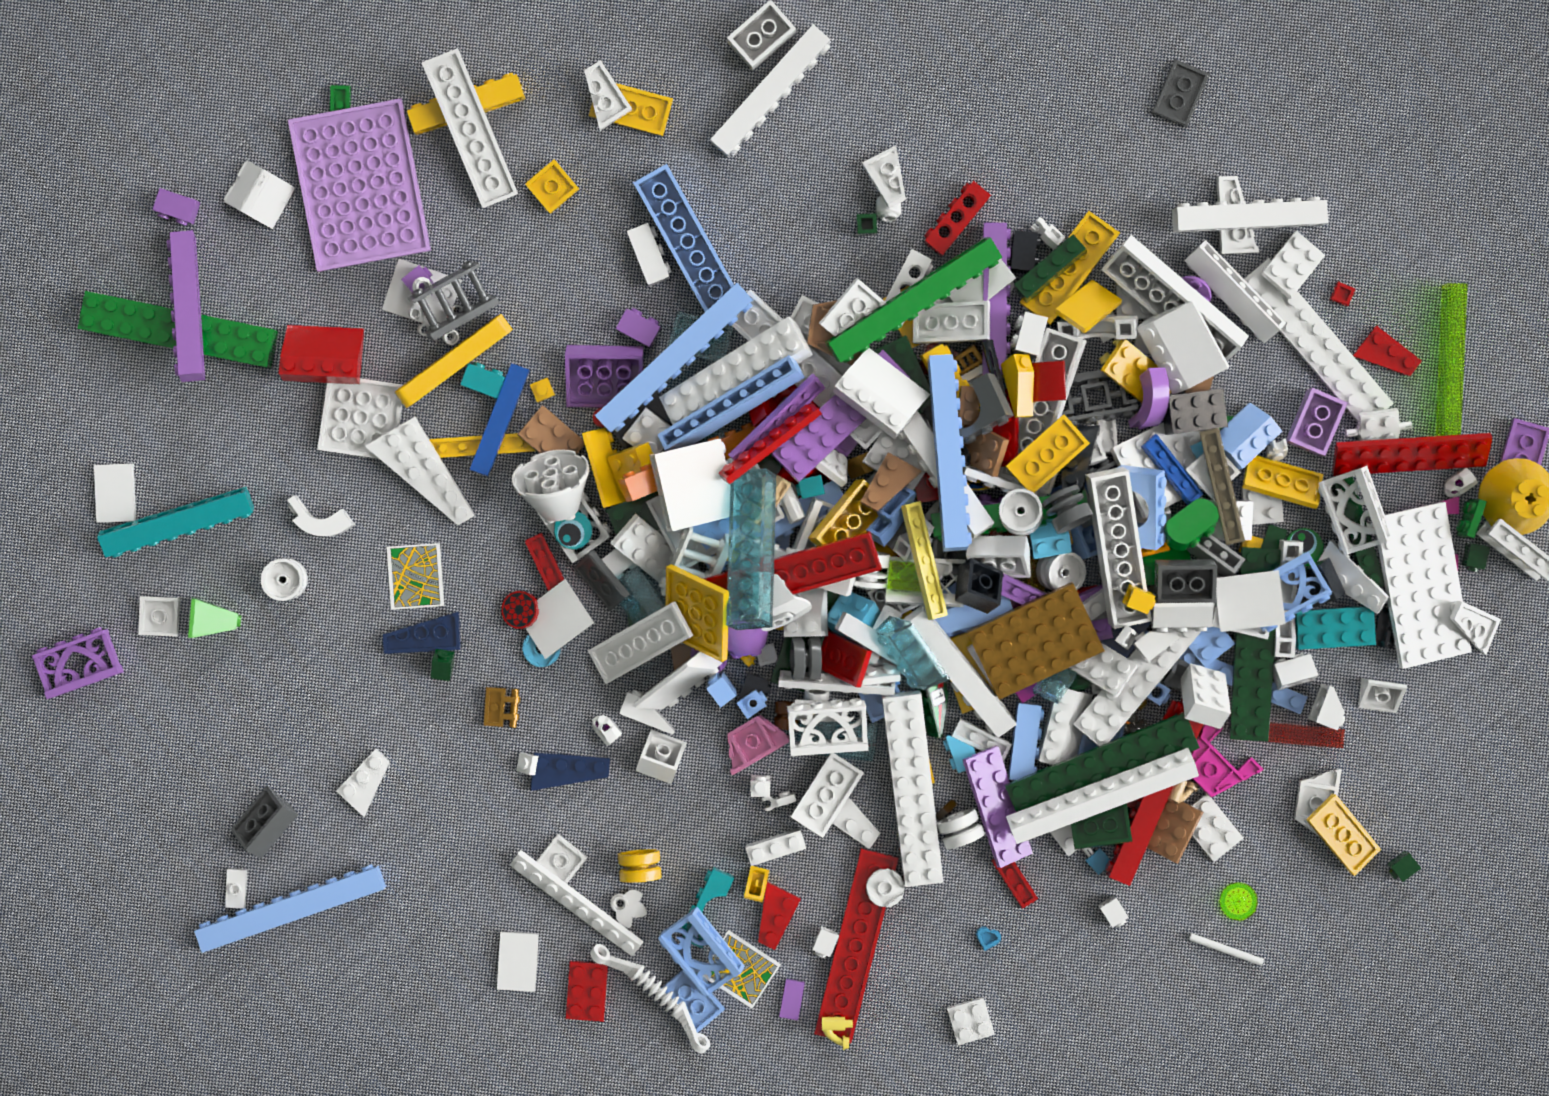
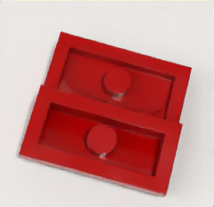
[1032,361,1066,402]

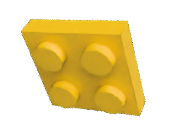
[525,159,580,214]

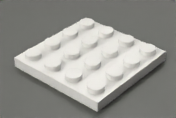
[317,378,403,459]
[1110,422,1202,518]

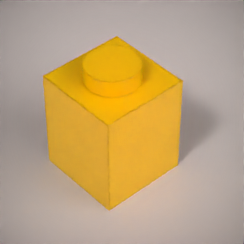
[1122,584,1156,614]

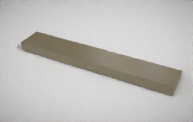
[1199,428,1246,545]

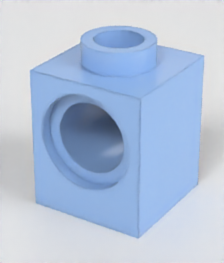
[1147,682,1171,706]

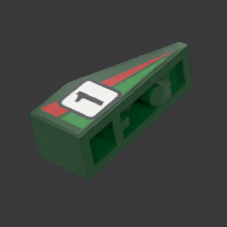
[915,674,948,738]

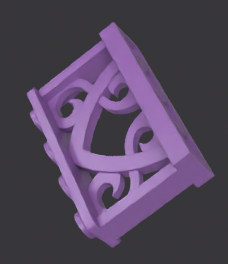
[32,627,124,699]

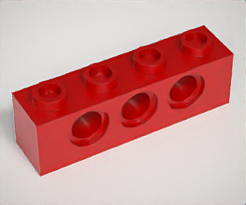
[924,180,991,257]

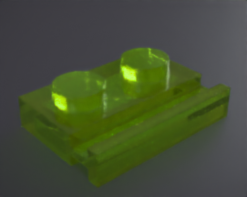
[887,560,922,593]

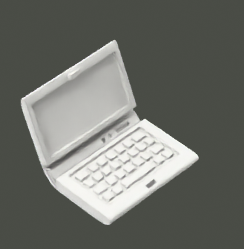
[223,160,296,229]

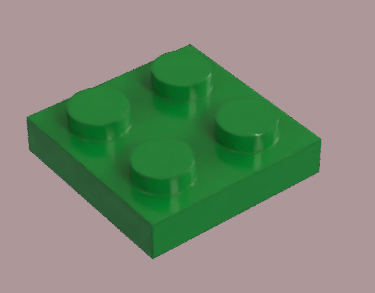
[1456,499,1487,538]

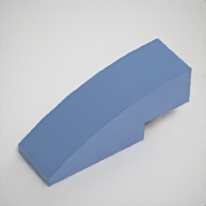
[866,487,917,547]

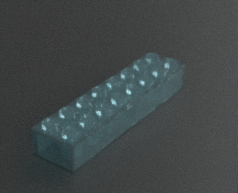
[726,468,776,630]

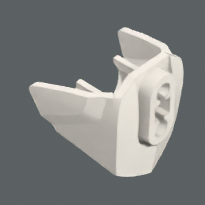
[752,572,812,631]

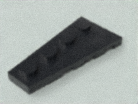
[1062,425,1100,493]

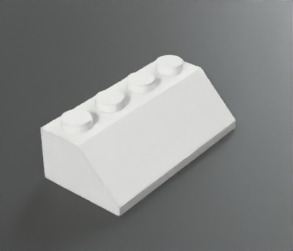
[1037,685,1093,765]

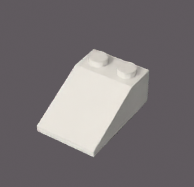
[784,588,828,637]

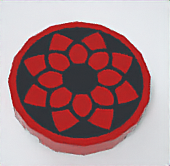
[502,591,539,629]

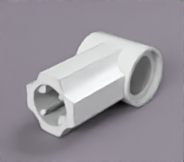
[779,482,806,524]

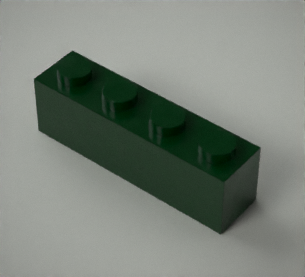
[1014,234,1086,303]

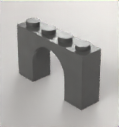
[923,373,1014,444]

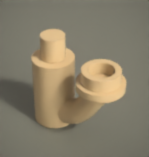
[1168,781,1198,804]

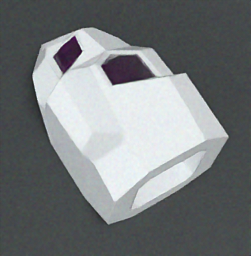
[1444,468,1478,497]
[592,715,622,746]

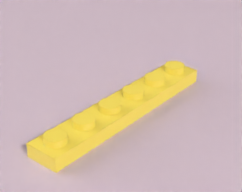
[901,501,948,620]

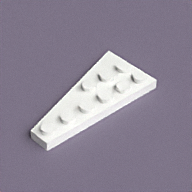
[365,417,475,525]

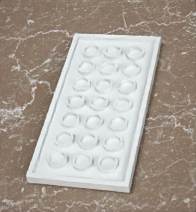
[1376,502,1471,669]

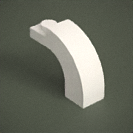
[288,496,355,536]

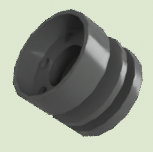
[1042,485,1094,534]

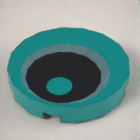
[554,512,592,550]

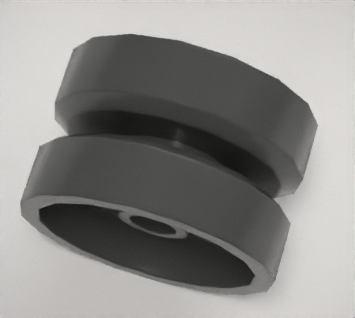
[790,637,822,680]

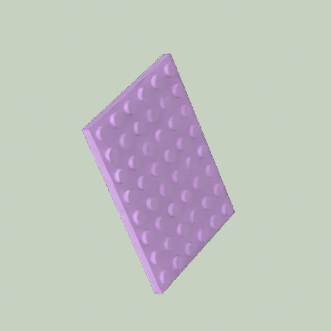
[288,98,431,272]

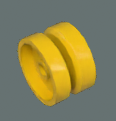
[618,849,662,883]

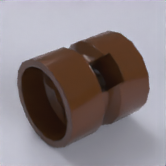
[774,701,799,730]

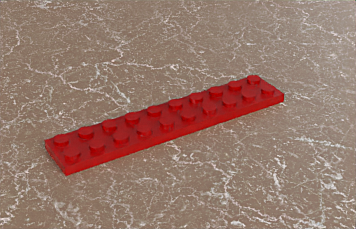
[704,531,882,613]
[814,848,898,1043]

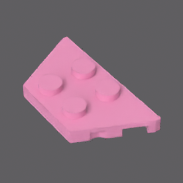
[728,715,789,775]

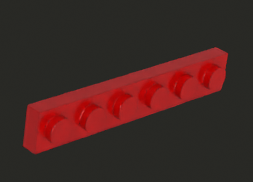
[718,403,822,485]

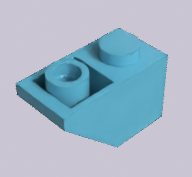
[943,734,976,773]

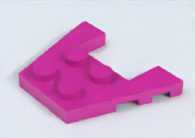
[1191,724,1263,797]

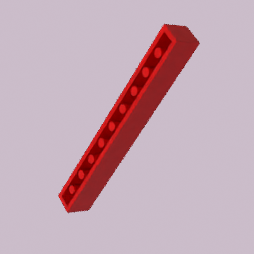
[1105,699,1200,886]

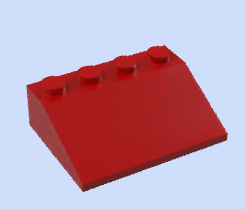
[279,325,365,385]

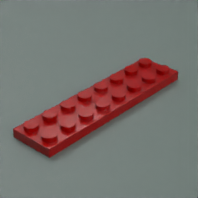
[1332,433,1492,476]

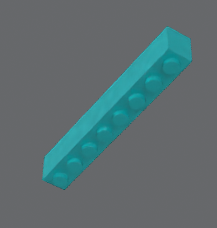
[97,486,254,558]

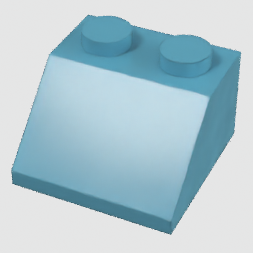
[1027,522,1072,559]

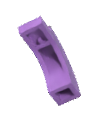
[1128,367,1169,429]

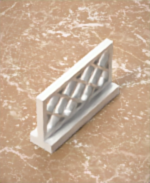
[885,557,965,607]

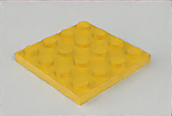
[665,564,729,662]

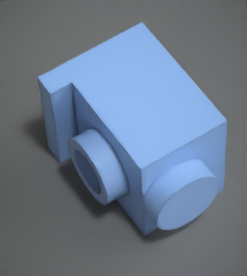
[737,689,767,719]

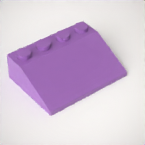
[565,345,644,408]

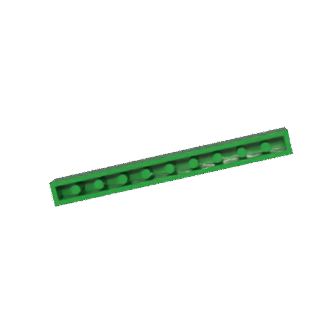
[825,237,1002,363]

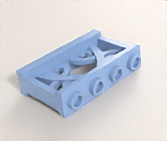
[1260,552,1332,632]
[658,907,744,997]

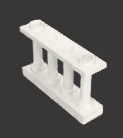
[1476,519,1549,582]
[659,526,733,596]

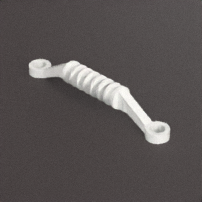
[590,944,710,1053]

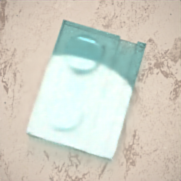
[1033,668,1077,704]

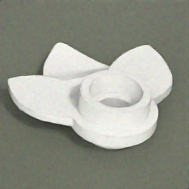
[610,890,647,928]

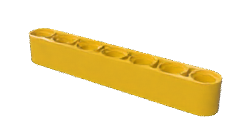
[394,314,513,408]

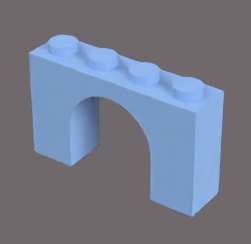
[1117,465,1166,550]

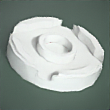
[866,868,904,907]

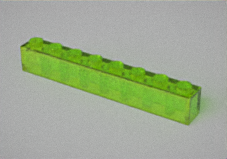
[1436,283,1468,436]

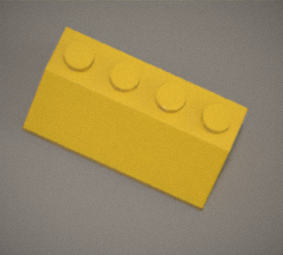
[582,428,626,508]

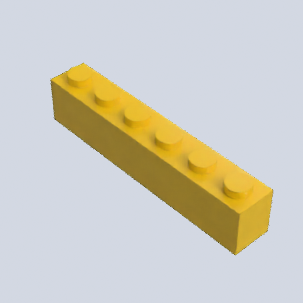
[407,73,526,135]

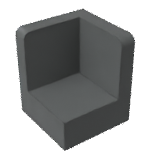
[1163,659,1189,691]

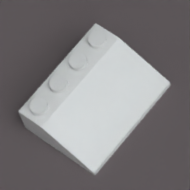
[1137,300,1229,395]
[833,348,930,439]
[633,651,722,710]

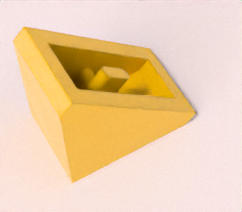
[744,866,769,902]

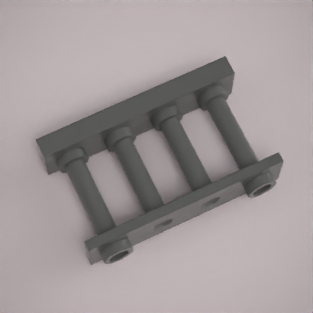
[408,260,500,341]

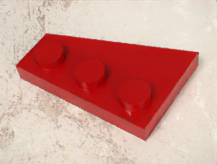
[1353,326,1422,377]
[758,881,801,950]

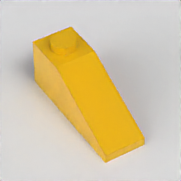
[1001,354,1034,418]

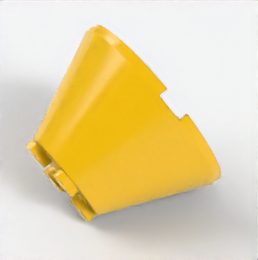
[1478,458,1549,535]

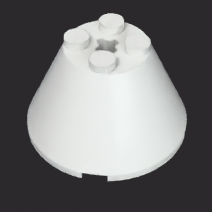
[512,450,589,523]

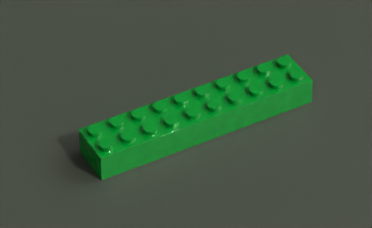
[77,291,279,369]

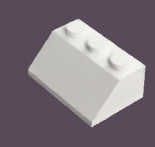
[966,535,1031,578]
[1151,603,1214,632]

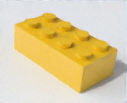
[808,479,878,546]

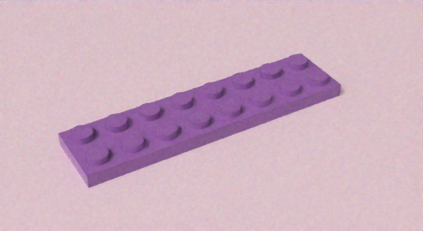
[771,350,910,483]

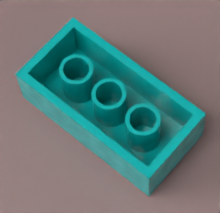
[1295,606,1376,650]

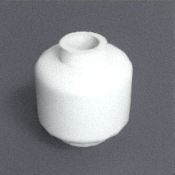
[876,196,901,222]

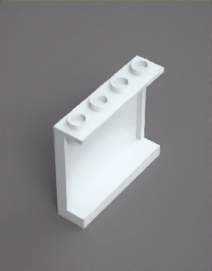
[649,439,739,531]

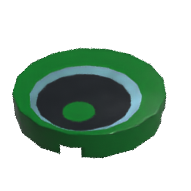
[1286,528,1323,566]

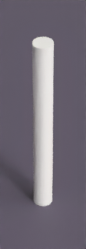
[1189,933,1264,966]

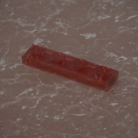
[1266,722,1345,749]

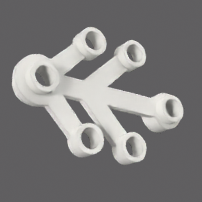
[408,277,463,345]

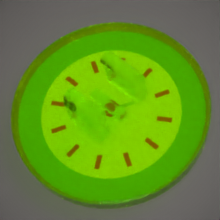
[1219,882,1258,921]

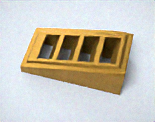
[953,344,982,376]

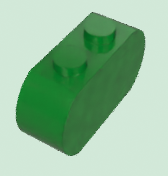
[1164,498,1219,551]

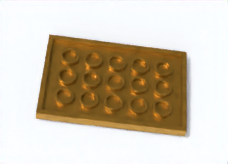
[966,582,1105,700]

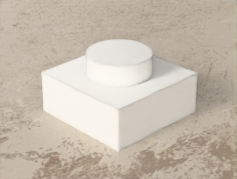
[516,752,538,775]

